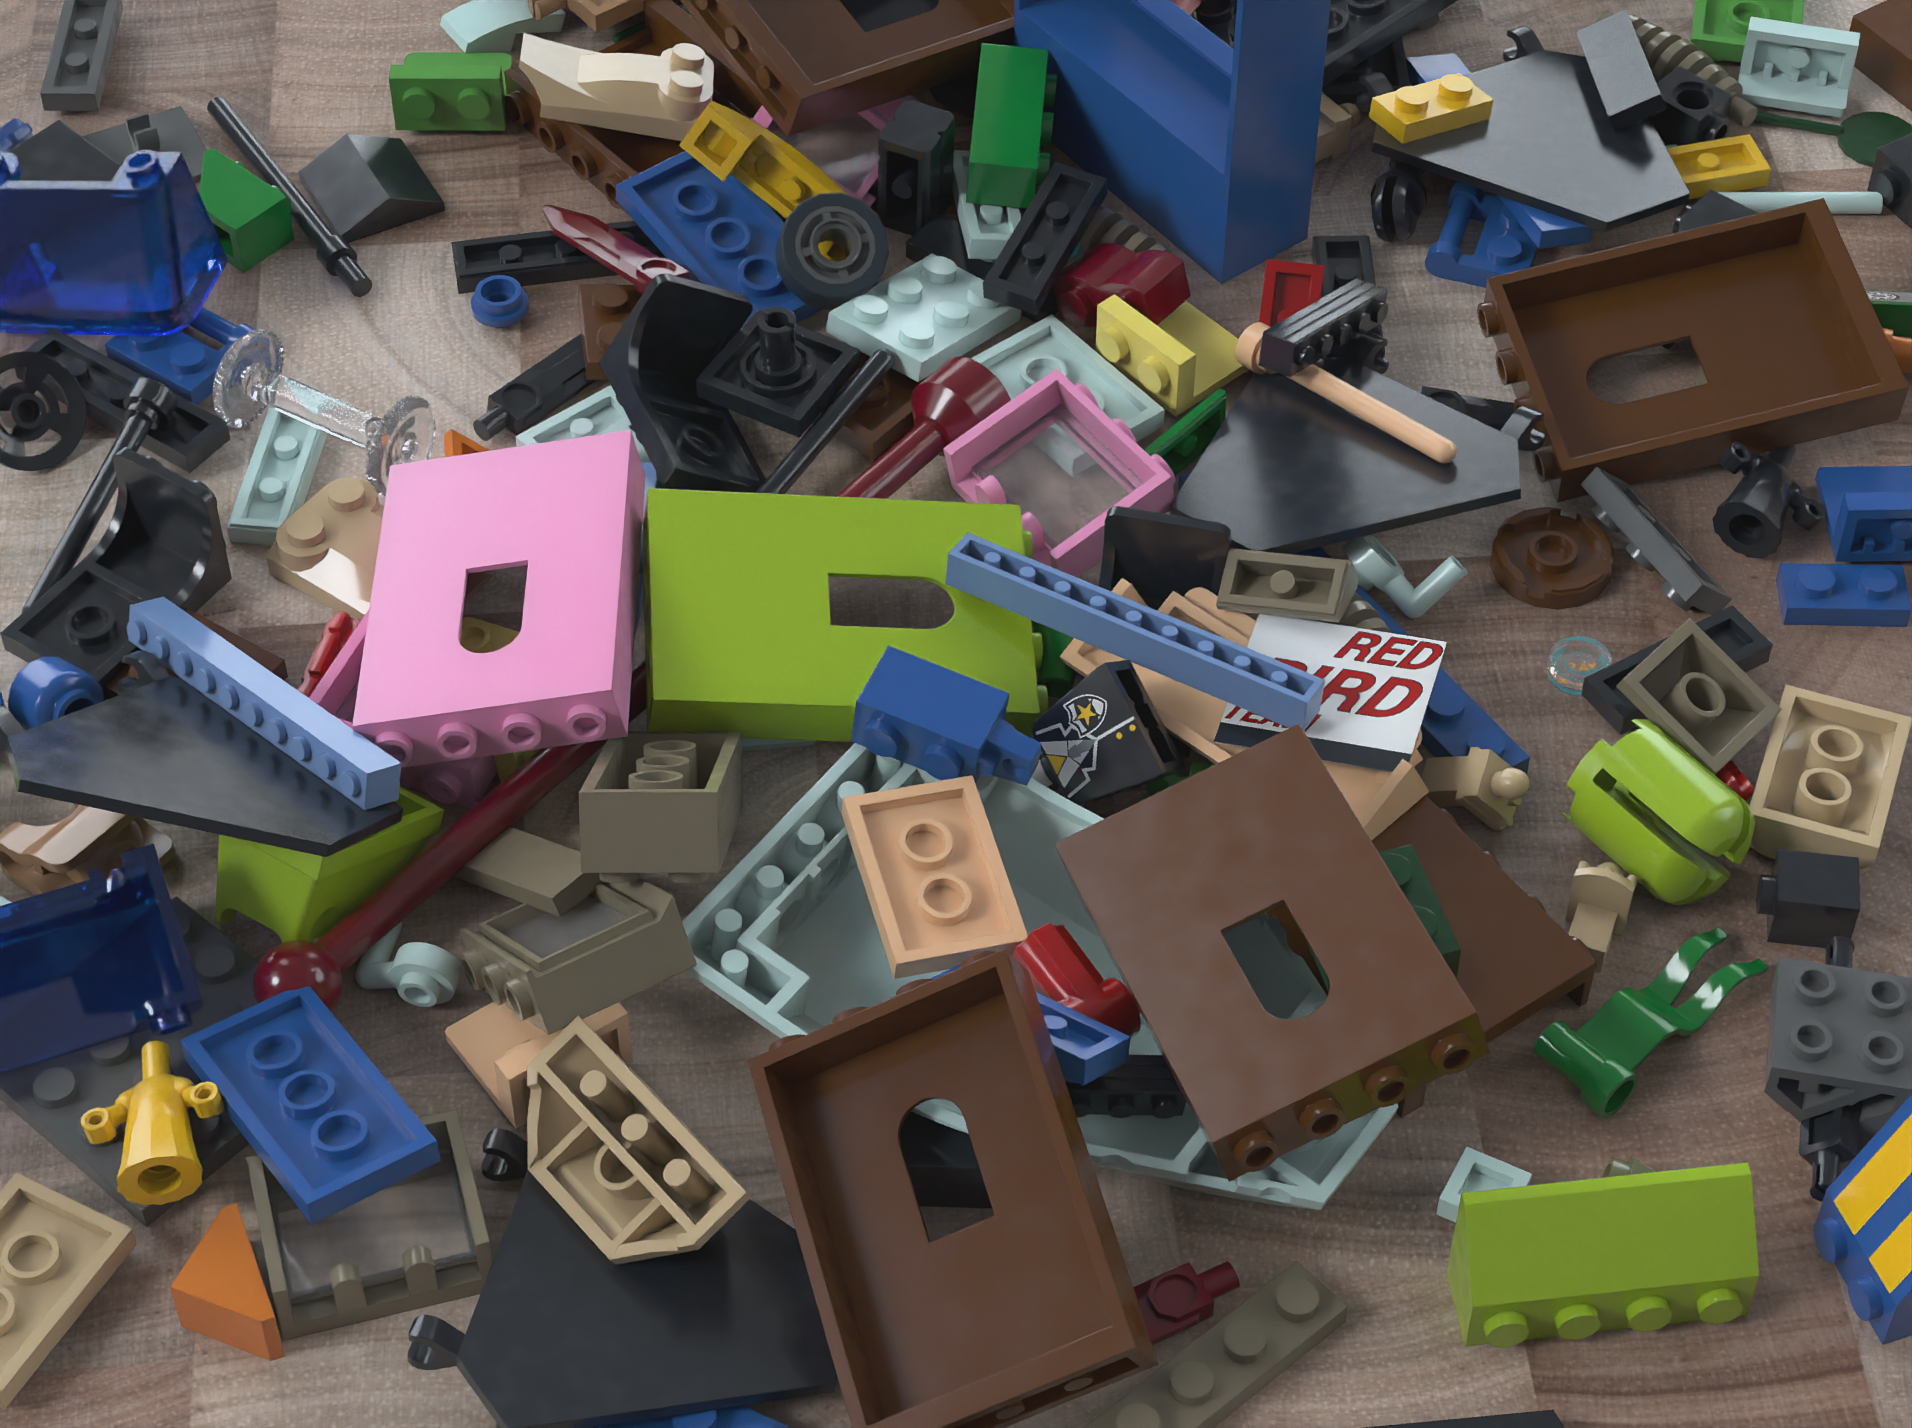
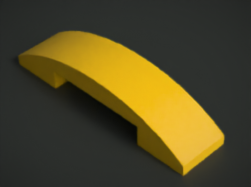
[679,101,890,262]

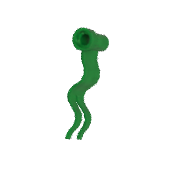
[1534,927,1769,1118]

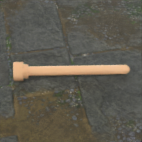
[1235,322,1457,464]

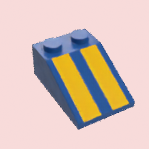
[1813,1094,1912,1345]

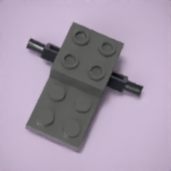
[1764,936,1912,1202]

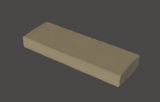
[454,827,604,917]

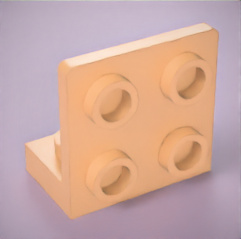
[445,1002,633,1129]

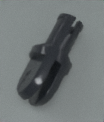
[1370,158,1427,242]

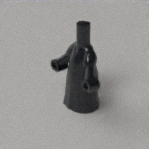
[1712,442,1825,558]

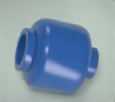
[7,657,105,731]

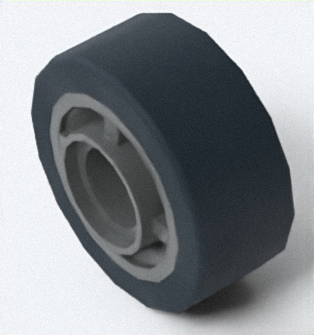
[775,193,889,309]

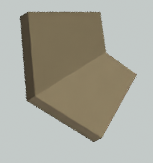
[1616,618,1782,775]

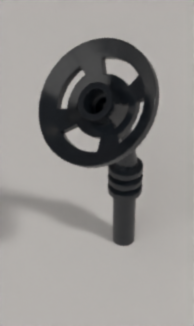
[0,351,87,471]

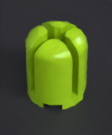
[1562,719,1756,905]

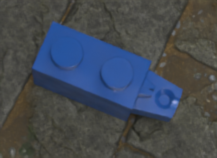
[851,645,1042,786]

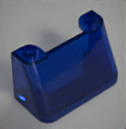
[0,150,228,336]
[0,843,203,1075]

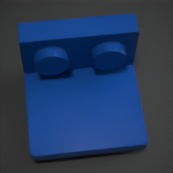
[1815,466,1912,562]

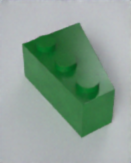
[966,43,1057,209]

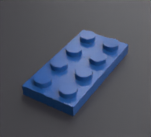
[616,151,822,327]
[181,986,441,1225]

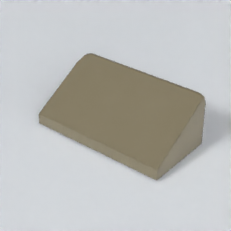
[1216,548,1359,622]

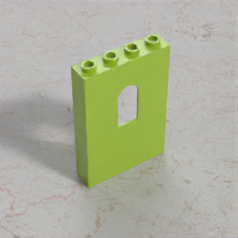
[642,488,1048,742]

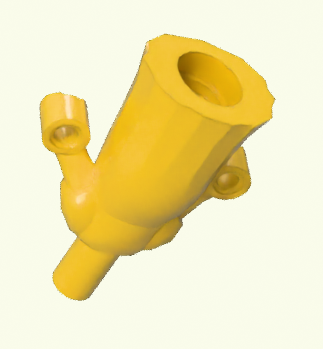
[81,1041,225,1206]

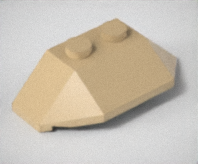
[527,1016,751,1265]

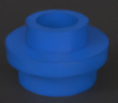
[471,275,529,328]

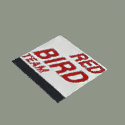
[1214,614,1447,772]

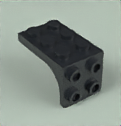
[599,273,766,493]
[0,447,232,697]
[1073,506,1231,757]

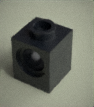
[1650,66,1733,146]

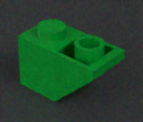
[198,147,294,273]

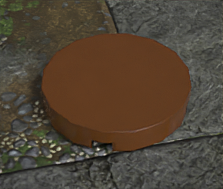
[1490,507,1614,610]

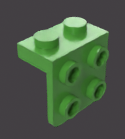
[389,52,513,132]

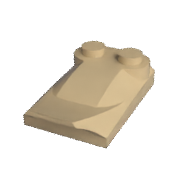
[519,33,714,141]
[266,477,493,621]
[1750,684,1912,875]

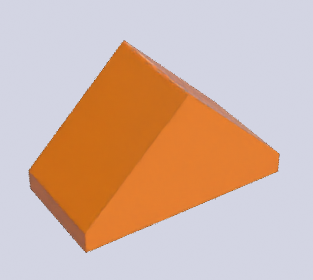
[170,1203,285,1361]

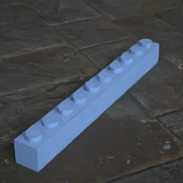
[945,532,1325,731]
[127,597,401,810]

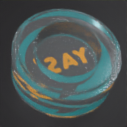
[1547,635,1613,697]

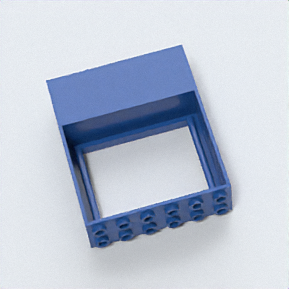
[1013,0,1331,284]

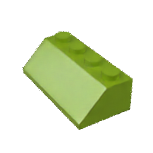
[1446,1162,1759,1348]

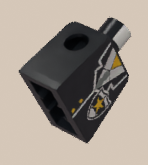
[1031,659,1186,805]

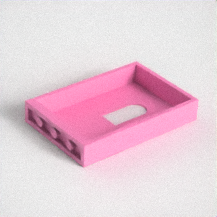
[352,430,646,768]

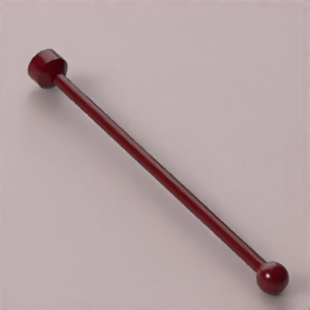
[253,356,1011,1013]

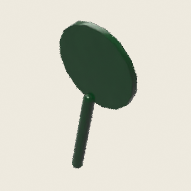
[1753,111,1912,167]

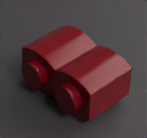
[1053,243,1191,327]

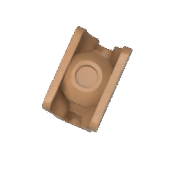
[0,804,176,927]

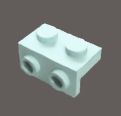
[1738,17,1860,118]

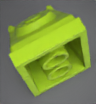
[215,787,444,943]

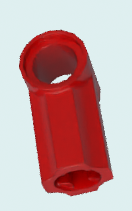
[1013,922,1141,1037]

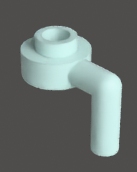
[1344,535,1468,619]
[355,922,462,1007]

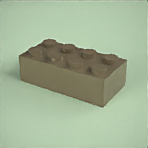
[579,731,743,883]

